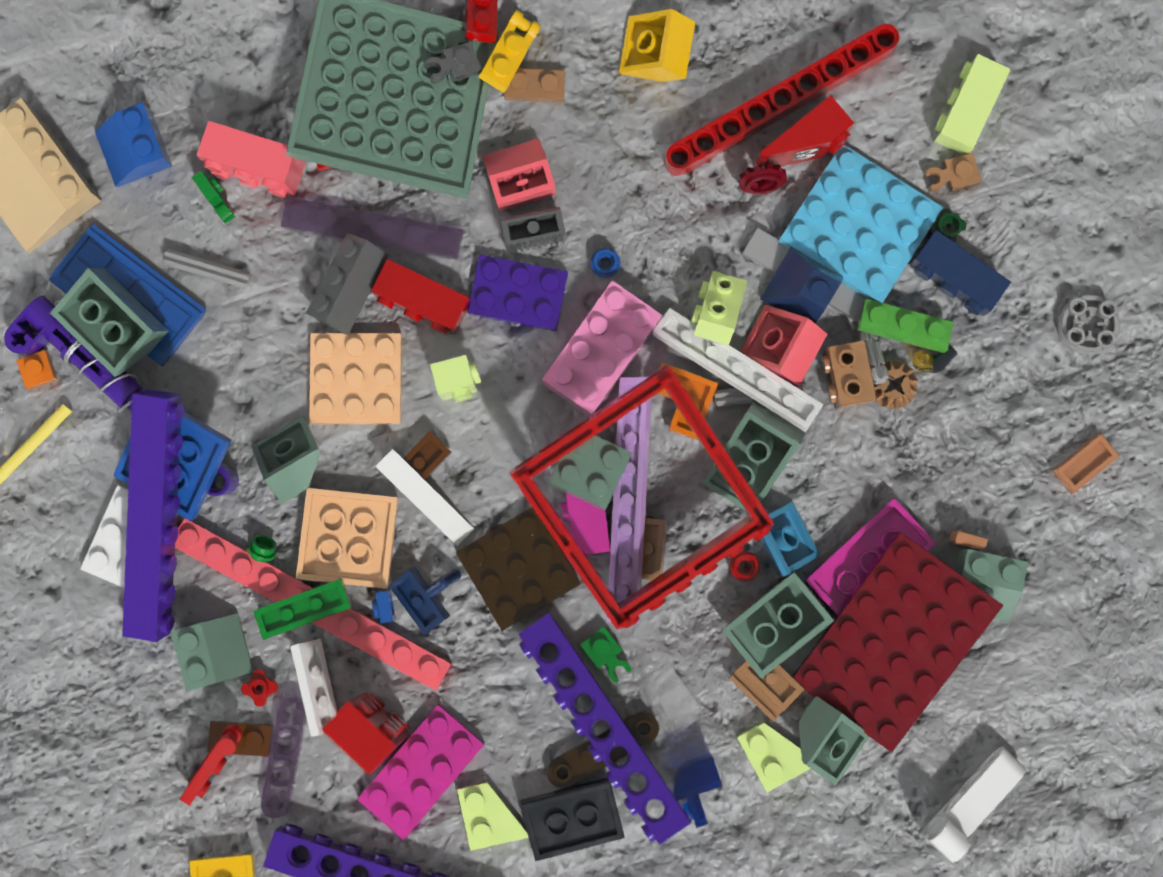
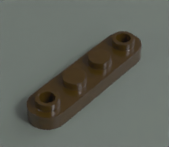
[547,712,659,788]

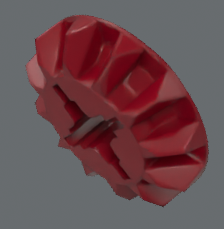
[739,163,787,195]

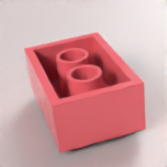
[197,121,306,198]

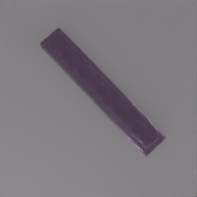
[281,197,464,261]

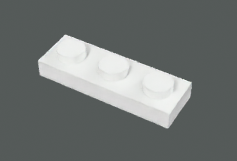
[290,639,337,737]

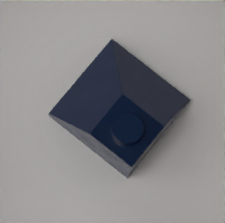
[760,247,843,324]

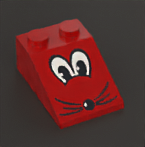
[754,95,854,167]

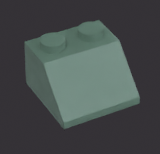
[955,549,1028,622]
[170,613,254,692]

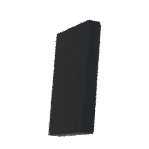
[520,777,625,862]

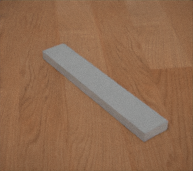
[742,228,900,345]

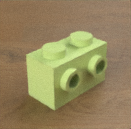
[691,271,747,345]
[430,355,481,402]

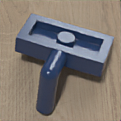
[389,567,462,635]

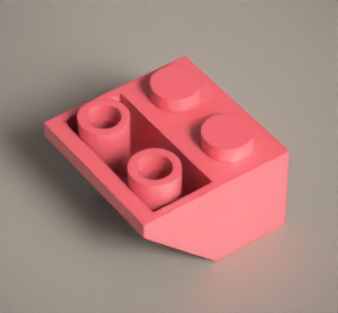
[482,138,556,213]

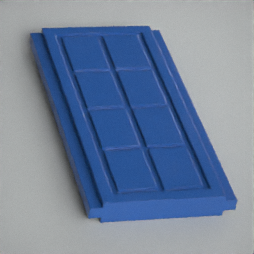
[49,224,207,367]

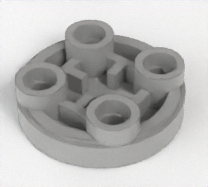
[1057,294,1120,355]

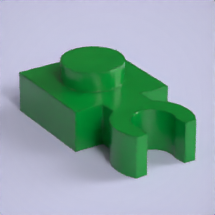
[192,171,235,224]
[580,626,631,683]

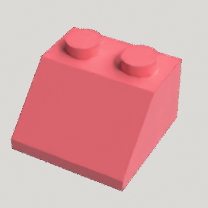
[740,305,827,387]

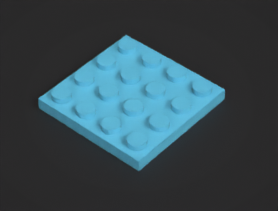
[778,145,943,303]

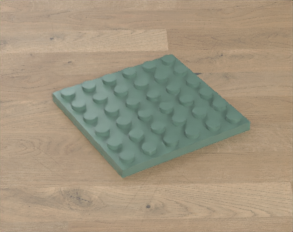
[286,0,499,199]

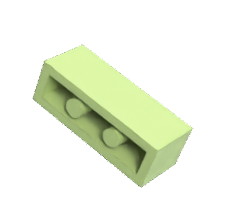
[934,54,1011,155]

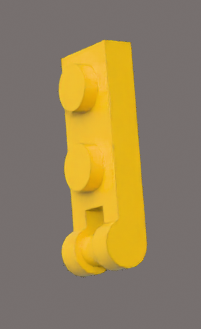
[478,9,541,93]

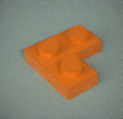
[657,362,718,441]

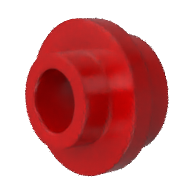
[730,551,760,582]

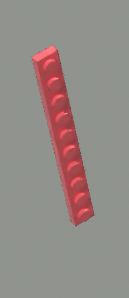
[175,518,452,691]

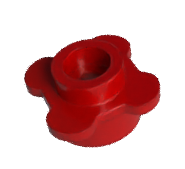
[241,669,278,707]

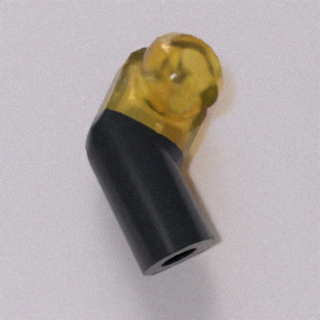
[913,345,958,373]

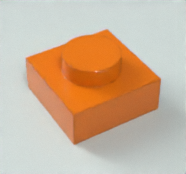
[16,350,58,390]

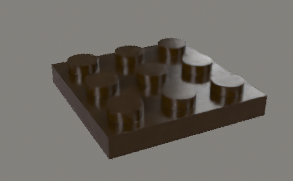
[455,507,581,631]

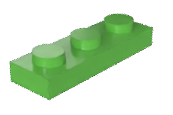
[857,299,954,353]

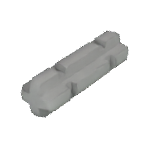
[859,331,889,385]

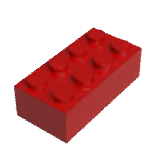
[321,692,410,775]

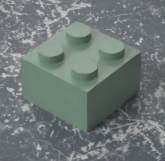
[549,435,632,511]

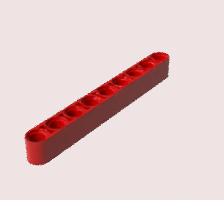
[665,24,900,176]

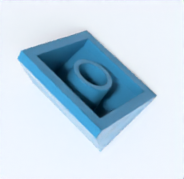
[760,501,821,577]

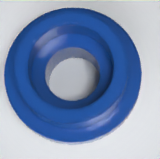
[591,248,621,278]

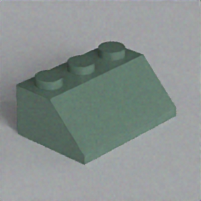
[50,268,168,376]

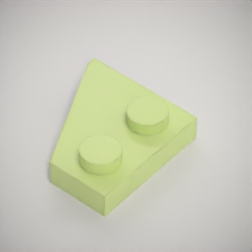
[736,722,811,792]
[457,781,529,851]

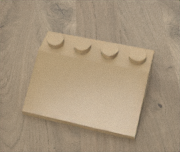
[0,98,101,254]

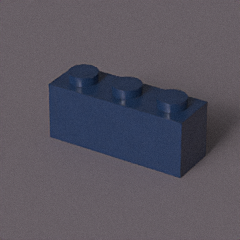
[910,230,1011,316]

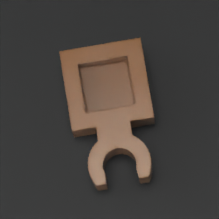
[924,153,982,192]

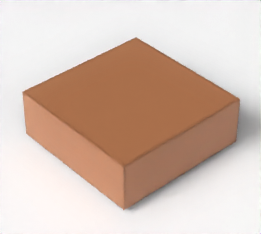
[949,531,988,551]

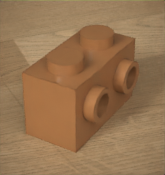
[821,340,877,410]

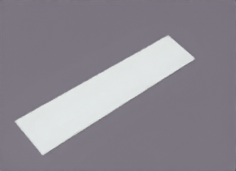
[376,449,474,546]

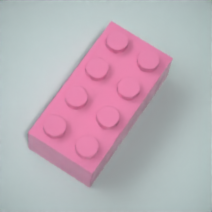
[542,280,662,417]

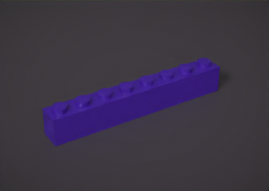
[122,389,184,642]

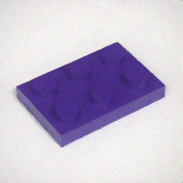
[468,255,568,332]

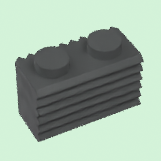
[500,207,566,254]

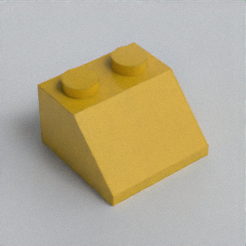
[619,9,695,82]

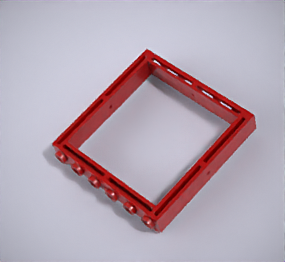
[510,365,774,630]

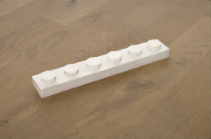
[653,308,823,432]

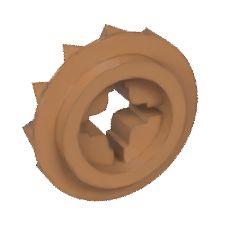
[874,361,918,409]

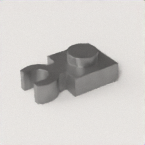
[424,42,482,83]

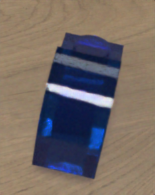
[672,753,722,828]

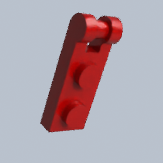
[179,724,243,806]

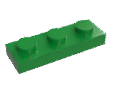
[253,579,353,640]

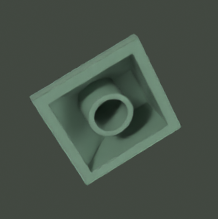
[251,416,321,504]
[799,696,869,785]

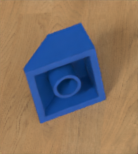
[95,102,172,187]

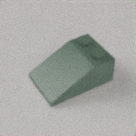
[702,401,805,511]
[722,570,834,679]

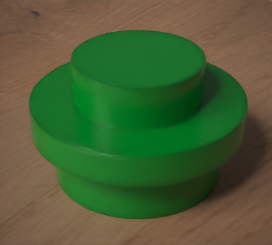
[246,535,277,562]

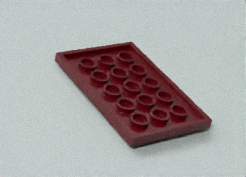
[792,532,1004,752]

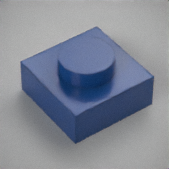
[372,590,396,623]

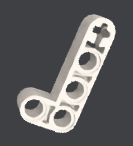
[922,747,1027,863]

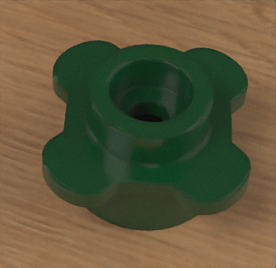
[930,209,967,242]

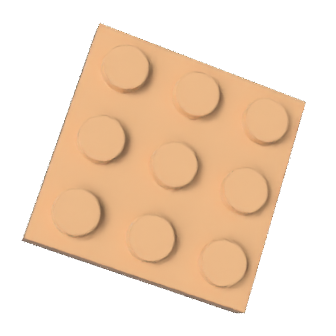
[309,333,402,424]
[296,488,399,589]

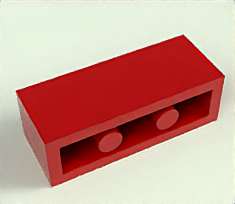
[371,259,470,335]

